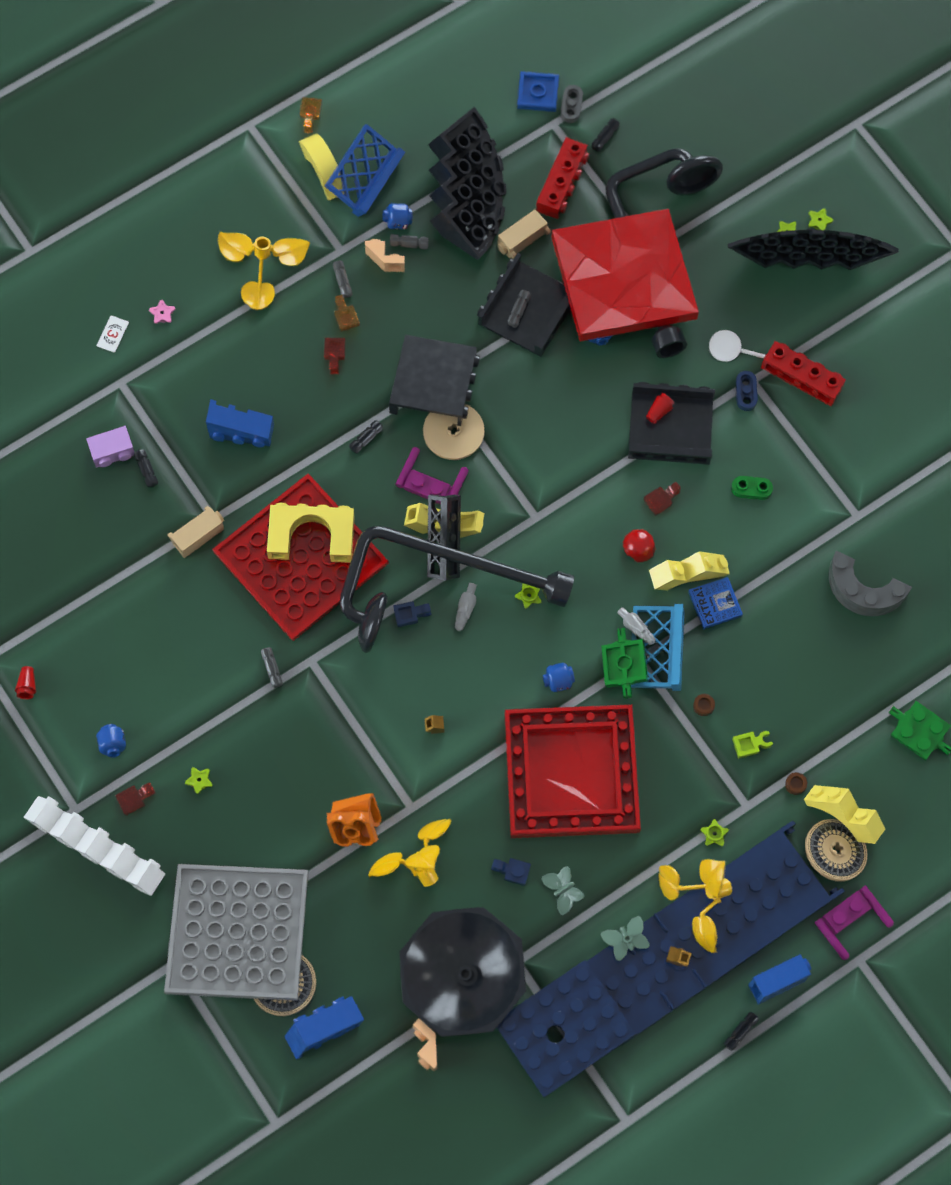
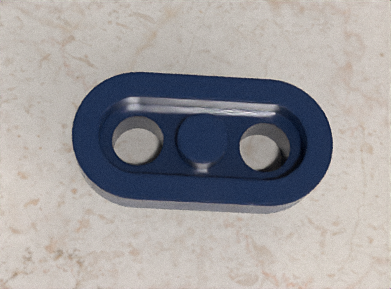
[735,371,758,411]

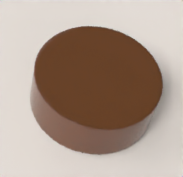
[693,694,715,716]
[785,772,807,795]

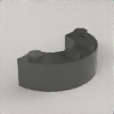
[829,551,912,616]

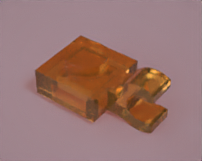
[300,97,322,133]
[334,295,360,332]

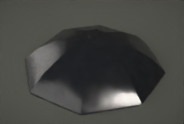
[399,907,526,1037]

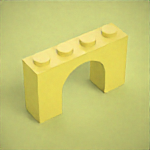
[267,503,355,562]

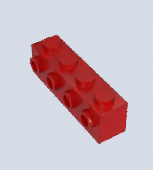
[536,137,589,219]
[761,341,846,407]

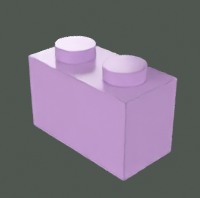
[86,426,135,468]

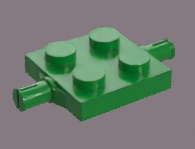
[601,628,648,699]
[889,701,951,761]

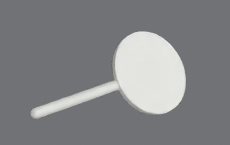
[709,330,766,362]

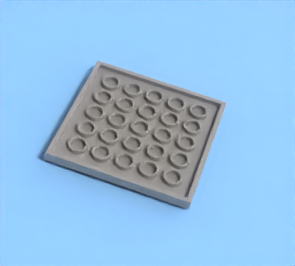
[164,864,309,1001]

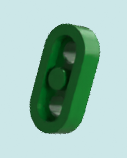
[731,476,773,500]

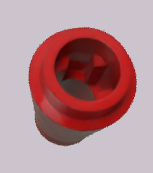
[646,393,674,424]
[15,666,36,699]

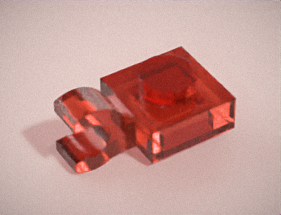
[324,338,345,374]
[643,482,681,516]
[115,783,156,815]

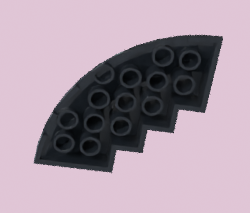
[428,107,506,260]
[728,228,899,270]

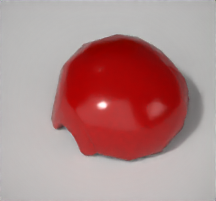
[623,529,656,562]

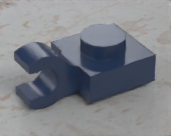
[393,601,432,627]
[491,858,531,886]

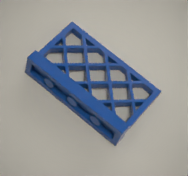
[325,124,405,217]

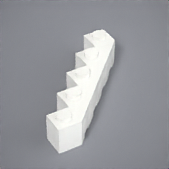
[24,796,165,896]

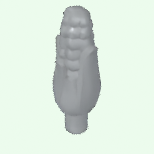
[455,583,477,631]
[617,607,655,645]

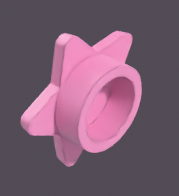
[149,300,175,324]

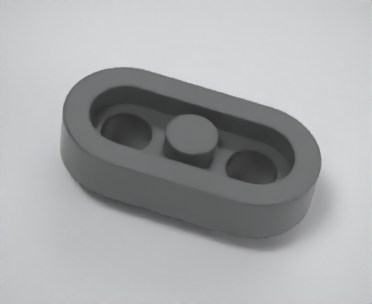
[561,85,583,123]

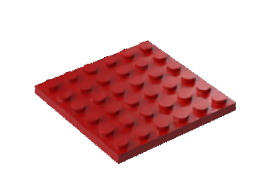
[212,473,389,641]

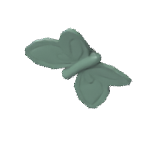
[541,866,584,915]
[601,916,649,961]

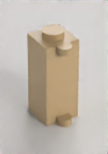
[497,209,551,259]
[167,506,224,558]

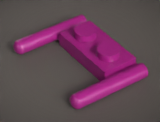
[395,447,469,505]
[814,885,894,960]

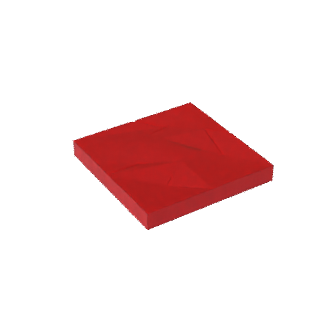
[551,209,699,341]
[504,705,641,838]

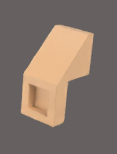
[365,239,405,272]
[413,1019,437,1071]

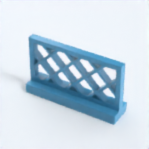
[631,604,685,691]

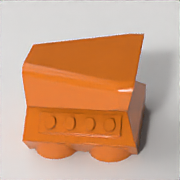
[327,793,381,847]

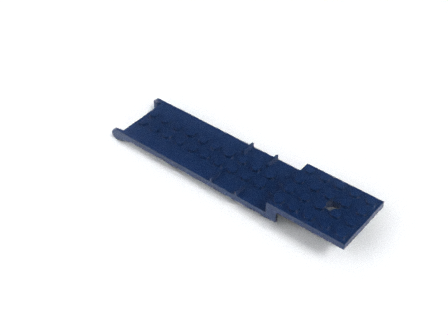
[496,821,845,1098]

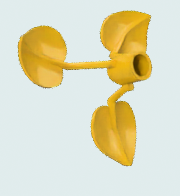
[218,232,310,310]
[368,819,451,887]
[658,859,732,953]

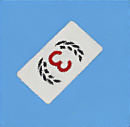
[97,316,129,352]

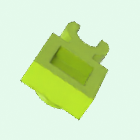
[732,731,773,759]

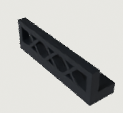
[427,494,461,581]

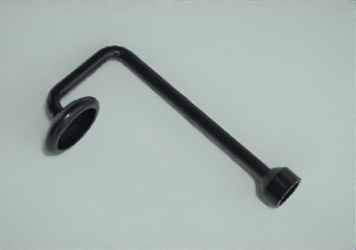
[605,148,723,358]
[340,526,574,653]

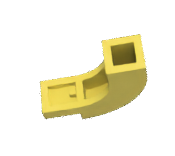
[299,134,344,200]

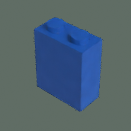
[748,954,811,1005]

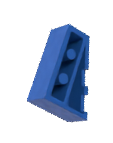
[206,399,274,447]
[284,996,364,1060]

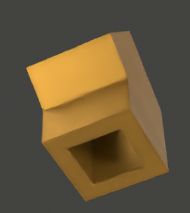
[425,715,444,734]
[666,946,692,967]

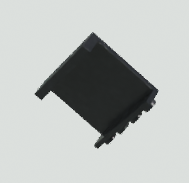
[477,253,571,357]
[389,335,480,426]
[628,382,715,465]

